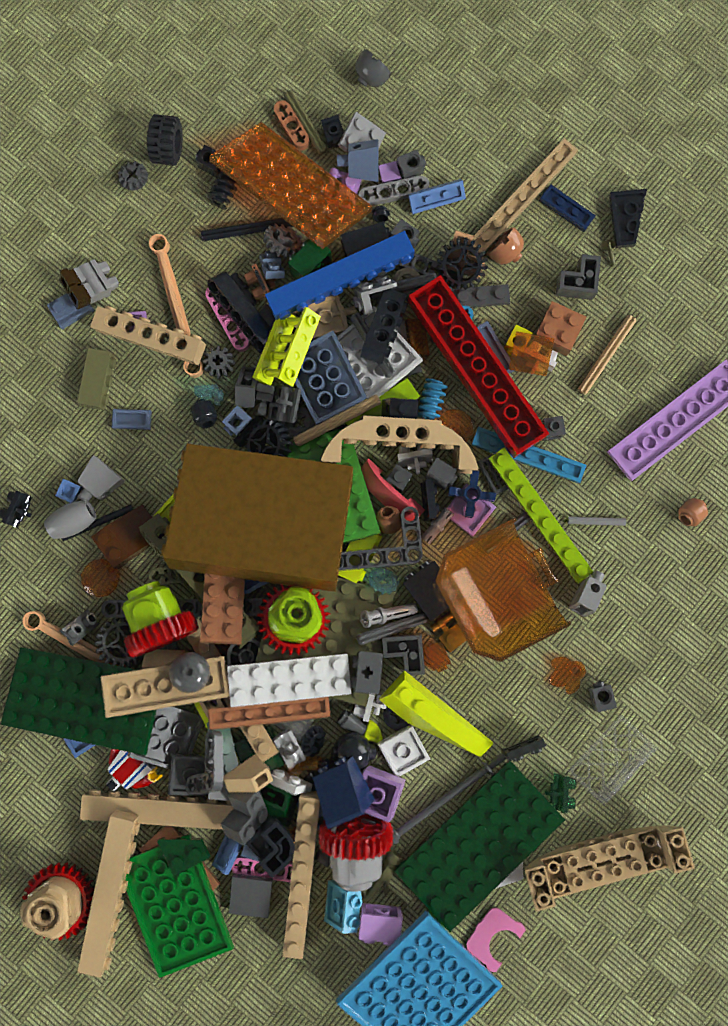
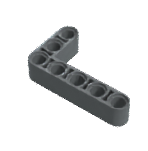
[339,507,423,571]

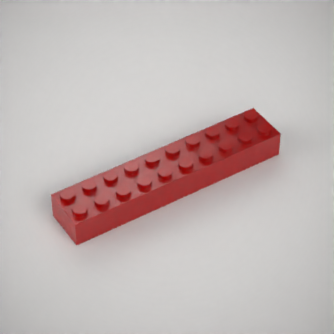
[407,275,549,458]

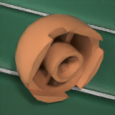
[486,227,524,265]

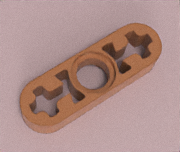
[274,100,309,151]

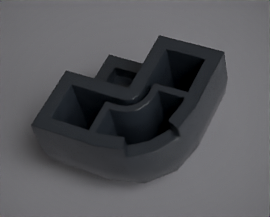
[246,815,295,878]

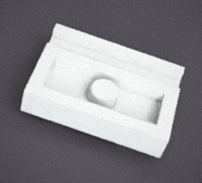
[269,769,312,795]

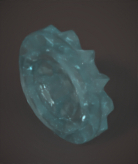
[368,568,399,595]

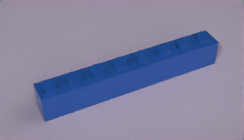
[265,231,415,320]

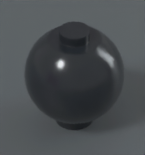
[331,732,376,771]

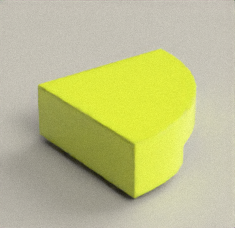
[364,719,383,743]

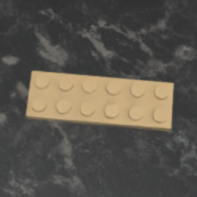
[101,656,230,718]

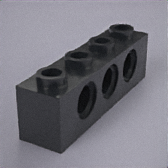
[360,289,408,364]

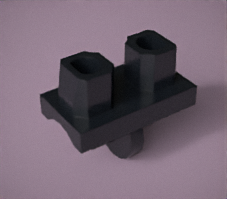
[0,490,32,528]

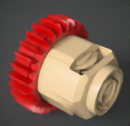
[20,862,95,941]

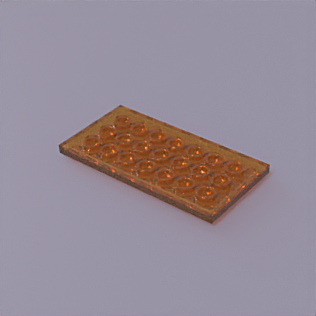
[210,122,373,249]

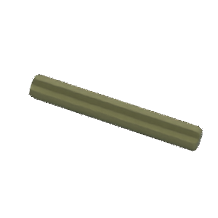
[284,90,327,155]

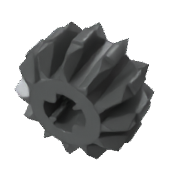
[202,346,235,379]

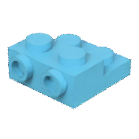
[324,880,362,934]

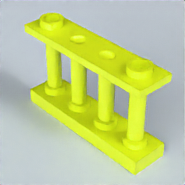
[252,307,321,387]

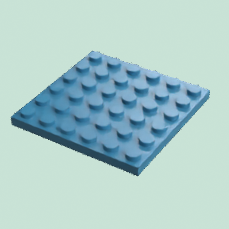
[336,911,503,1026]

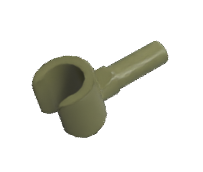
[601,240,616,266]

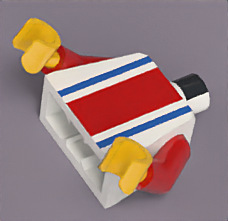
[106,749,163,791]

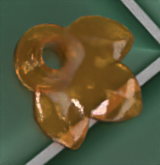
[549,657,586,695]
[288,756,324,777]

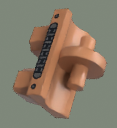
[244,264,277,301]

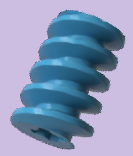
[418,378,448,420]

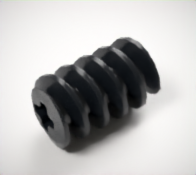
[207,166,244,210]

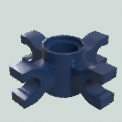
[448,470,496,518]

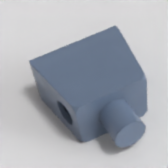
[337,139,378,182]

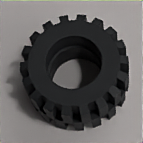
[147,114,183,166]

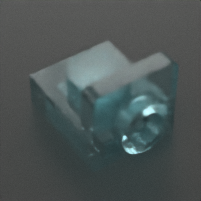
[194,384,224,406]

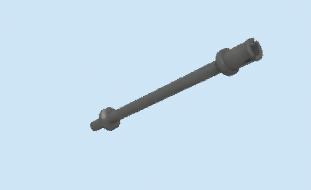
[392,753,507,845]

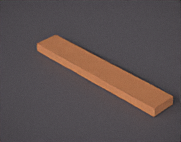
[208,697,330,730]

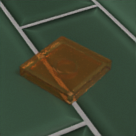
[508,331,555,376]

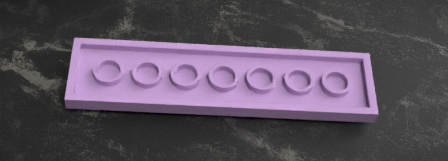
[607,360,728,481]

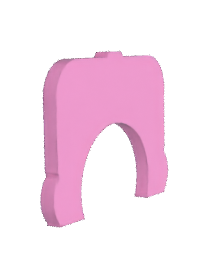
[466,907,526,972]

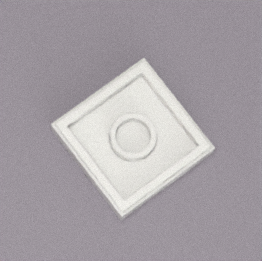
[377,725,430,777]

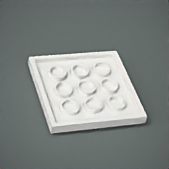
[337,306,423,398]

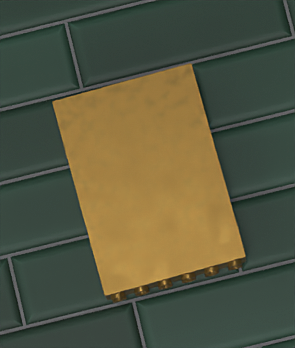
[161,443,353,592]

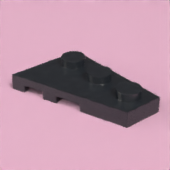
[609,189,647,248]

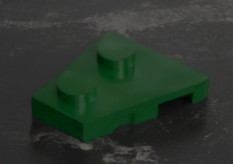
[157,837,211,876]

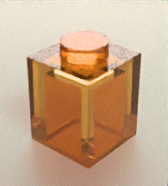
[423,641,451,673]

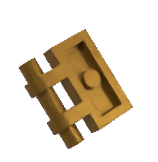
[430,603,481,653]

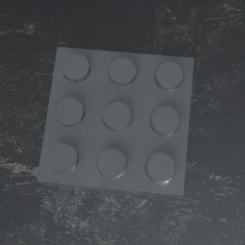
[127,706,204,769]

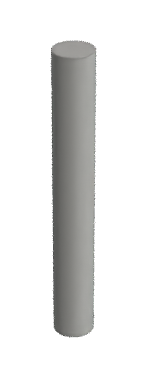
[567,517,626,526]

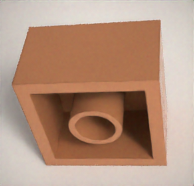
[533,301,586,356]

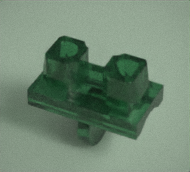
[544,773,577,813]

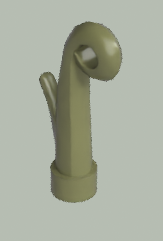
[361,849,404,903]

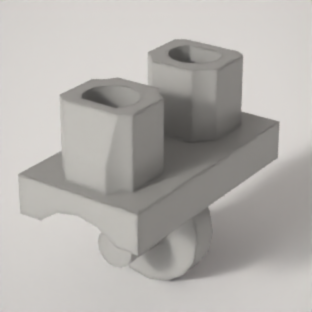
[272,729,306,770]

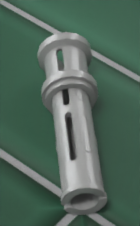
[360,602,418,628]

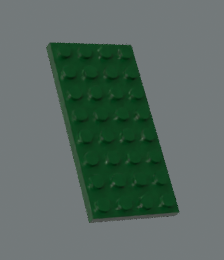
[0,647,157,755]
[395,760,565,932]

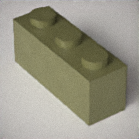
[77,348,116,410]

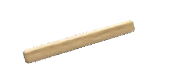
[578,315,636,395]
[293,395,381,446]

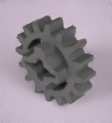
[263,224,304,259]

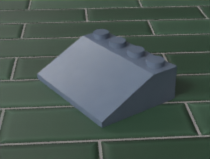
[295,331,367,425]

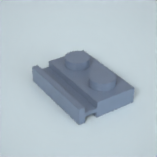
[47,293,94,330]

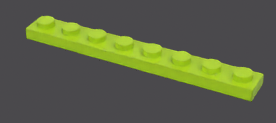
[488,447,593,584]

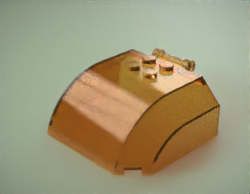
[436,518,572,662]

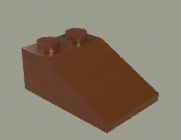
[91,504,165,569]

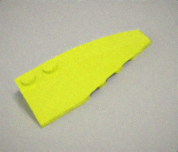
[379,670,493,757]

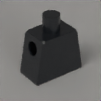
[381,398,418,419]

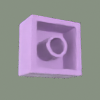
[363,765,406,822]
[359,903,402,946]

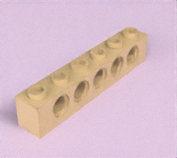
[90,306,206,366]

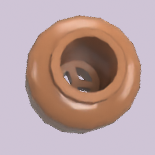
[678,498,708,527]
[376,506,401,534]

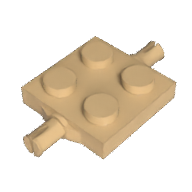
[295,295,357,340]

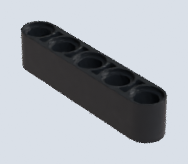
[207,271,271,354]

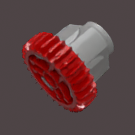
[318,813,393,892]

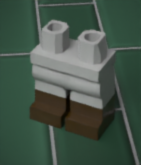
[59,259,119,310]

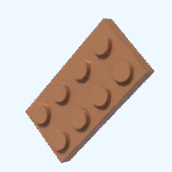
[200,574,245,645]

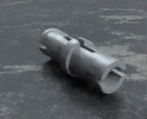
[421,507,454,544]

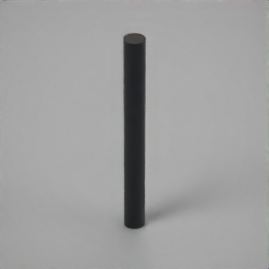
[62,504,134,542]

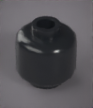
[190,399,218,429]

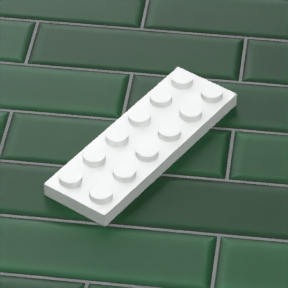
[227,654,351,707]

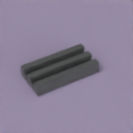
[477,454,509,495]

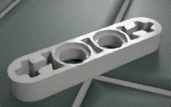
[358,176,429,207]

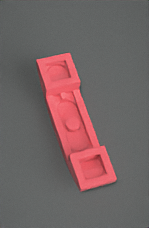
[361,459,425,521]

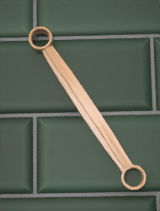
[149,234,204,378]
[23,611,135,669]

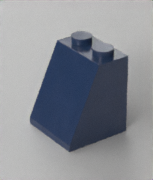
[313,756,375,829]

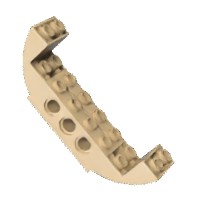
[319,416,478,474]
[525,825,695,912]

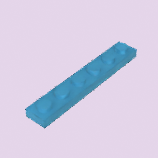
[471,427,586,484]

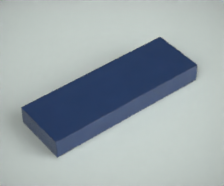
[539,184,596,232]

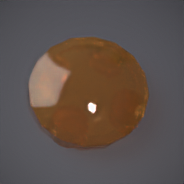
[438,409,473,442]
[81,559,120,597]

